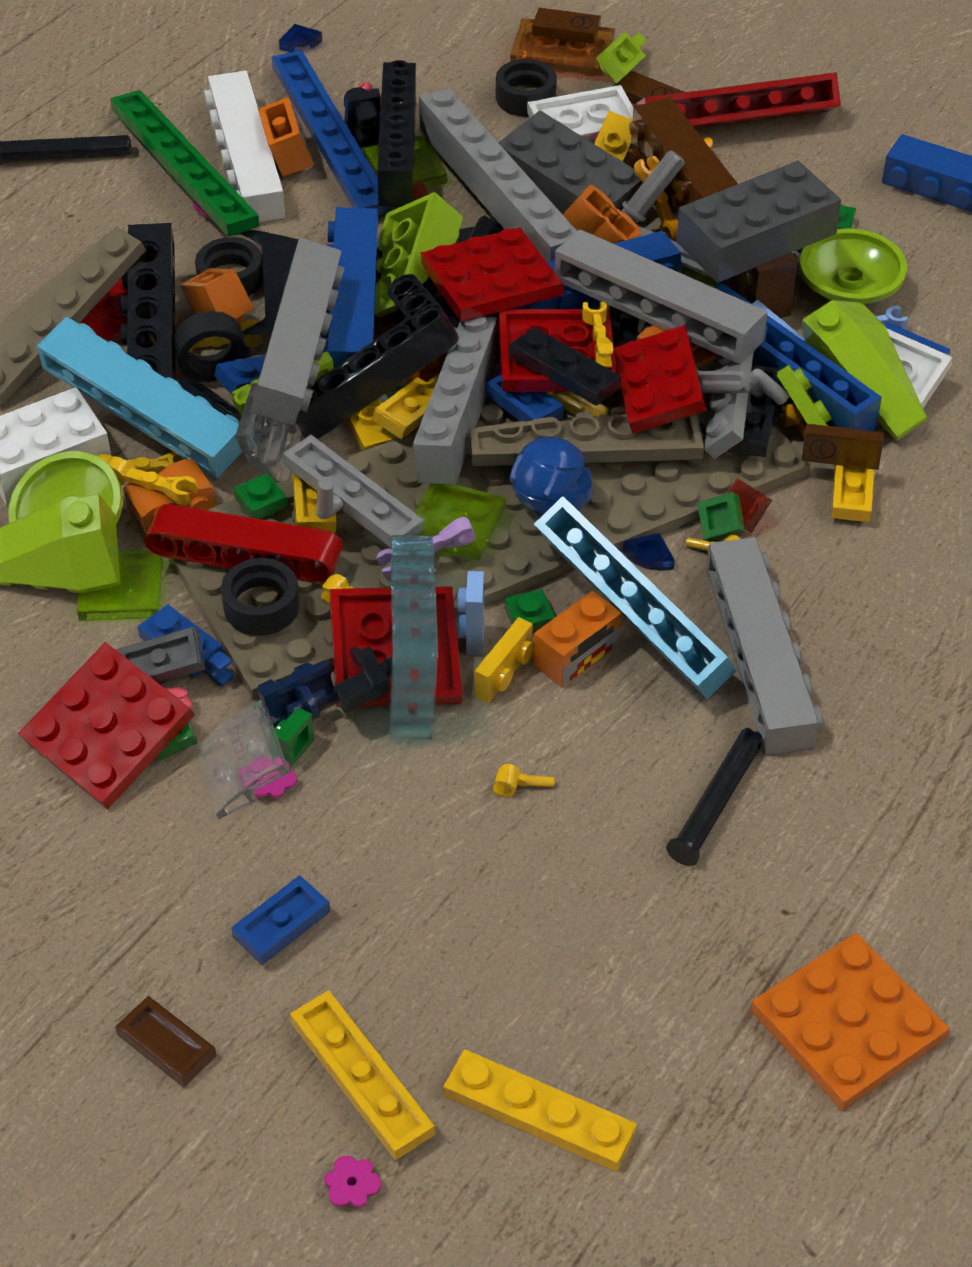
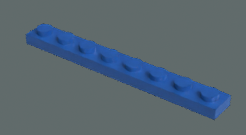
[271,50,392,215]

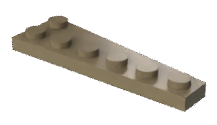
[0,226,146,409]
[469,406,704,466]

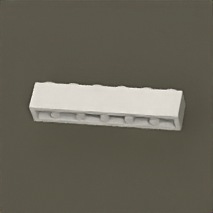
[204,70,286,222]

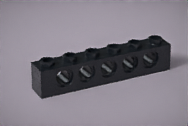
[377,60,416,207]
[121,223,176,380]

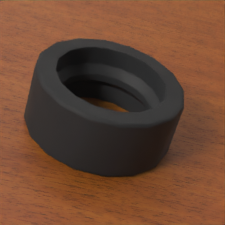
[496,59,557,116]
[195,237,263,296]
[173,311,247,382]
[220,558,300,636]

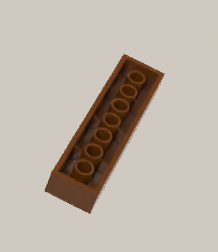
[628,97,798,318]

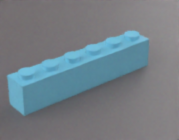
[37,317,246,479]
[534,496,737,699]

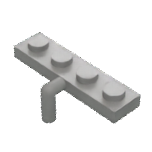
[704,352,789,459]
[282,435,424,551]

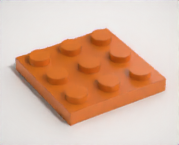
[750,932,950,1111]

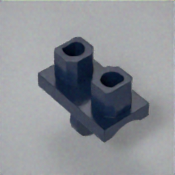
[257,660,336,731]

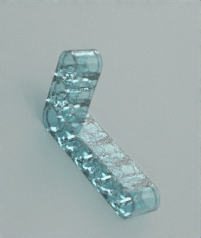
[389,535,438,739]

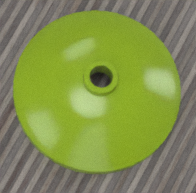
[799,228,907,305]
[8,451,123,524]

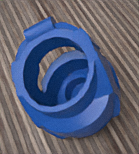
[510,436,593,516]

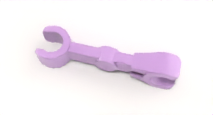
[377,517,476,580]

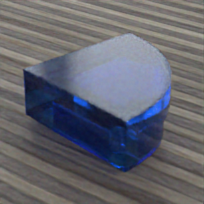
[279,24,322,52]
[623,532,675,571]

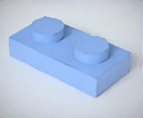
[458,571,484,656]

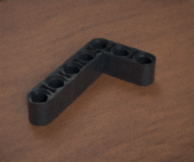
[296,274,459,439]

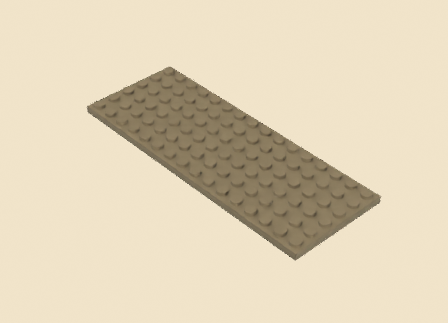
[168,359,810,700]

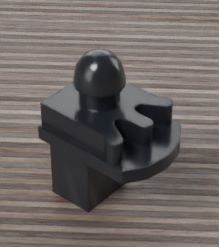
[334,646,402,713]

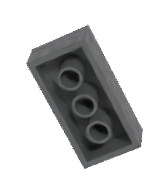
[498,110,643,215]
[676,160,841,283]

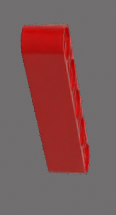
[144,504,343,584]

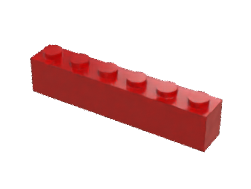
[636,72,841,129]

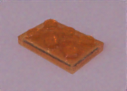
[510,18,615,76]

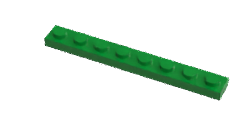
[110,90,259,237]

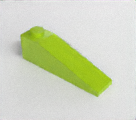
[374,192,463,318]
[802,300,927,441]
[0,494,120,593]

